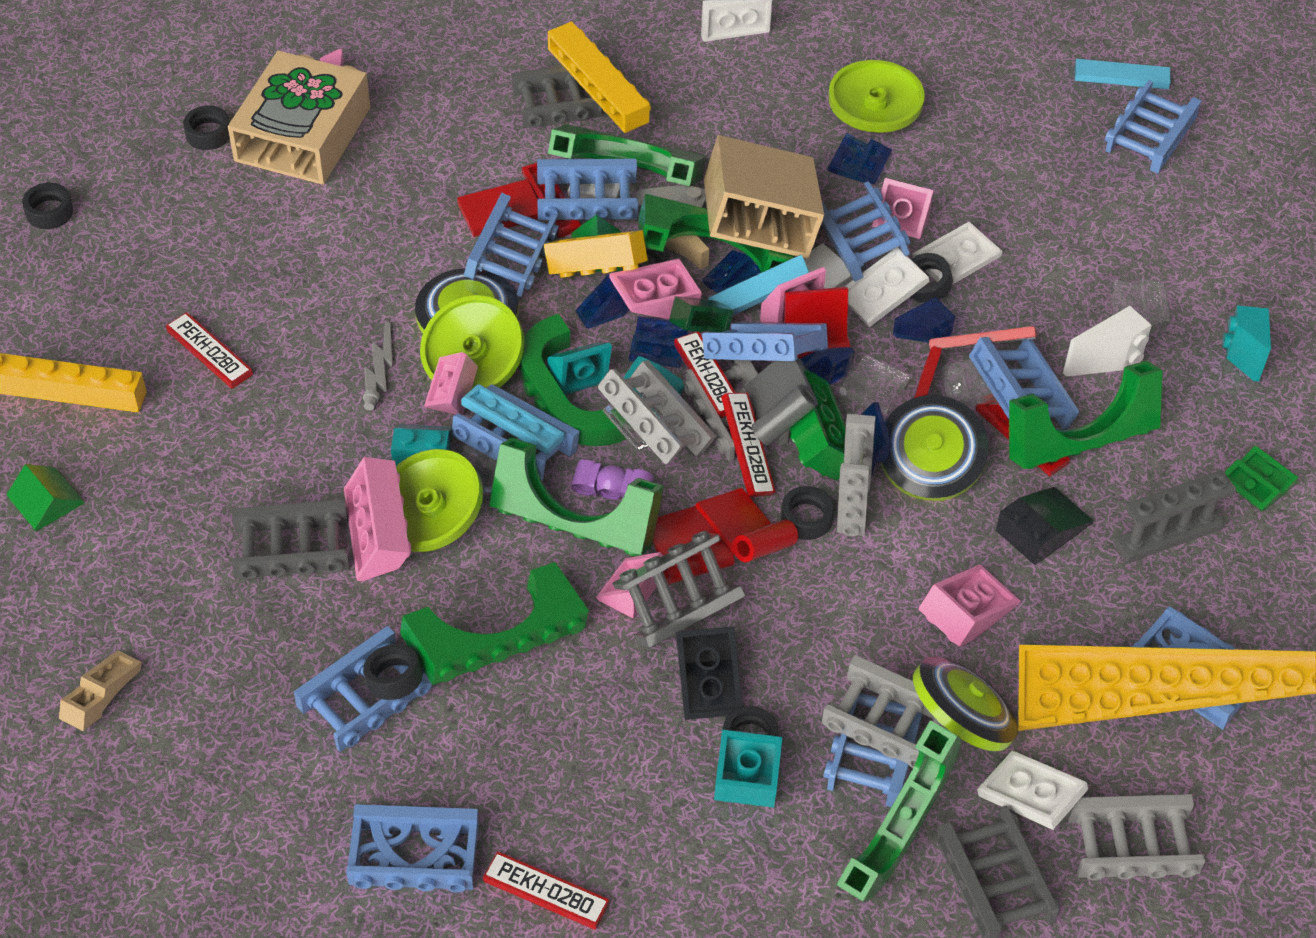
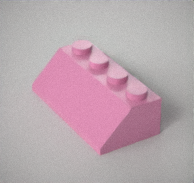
[344,457,411,581]

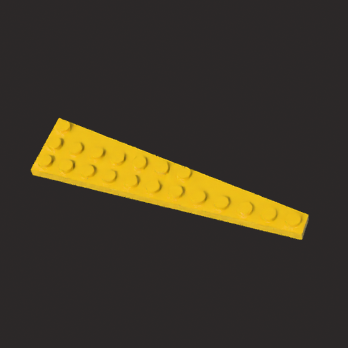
[1018,645,1316,731]

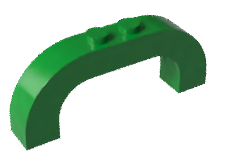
[520,313,631,446]
[836,720,961,902]

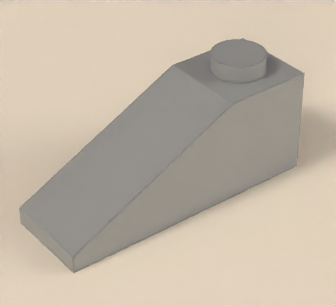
[635,185,707,211]

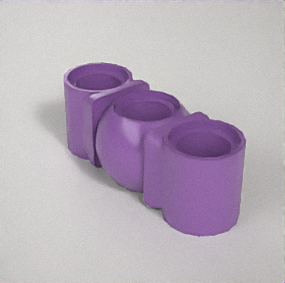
[571,460,654,500]

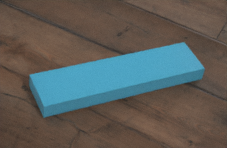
[1075,59,1170,89]
[708,255,809,315]
[461,384,565,455]

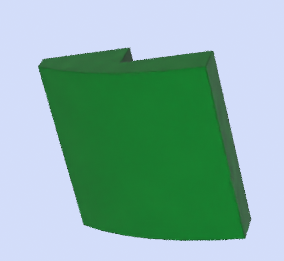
[1224,445,1298,512]

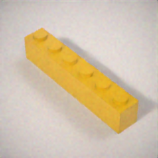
[548,21,651,133]
[0,353,147,412]

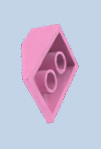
[609,259,702,319]
[760,267,826,323]
[919,565,1021,647]

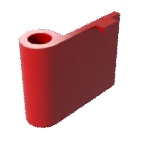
[784,287,851,367]
[695,488,798,562]
[652,506,734,584]

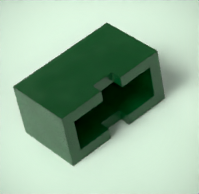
[669,296,734,332]

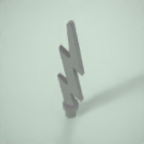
[363,322,392,411]

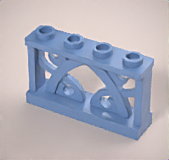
[702,322,828,361]
[1132,606,1244,730]
[346,804,479,892]

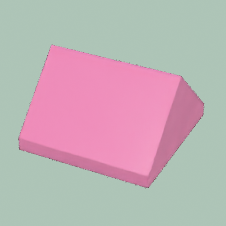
[872,178,934,239]
[424,352,478,415]
[596,552,663,618]

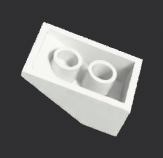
[1063,306,1152,377]

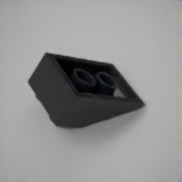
[996,487,1094,565]
[675,626,743,720]

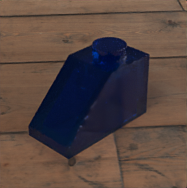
[575,275,630,329]
[893,297,955,343]

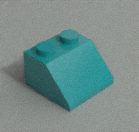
[1222,305,1271,382]
[547,342,612,395]
[391,424,452,466]
[714,730,782,808]

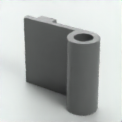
[744,357,818,446]

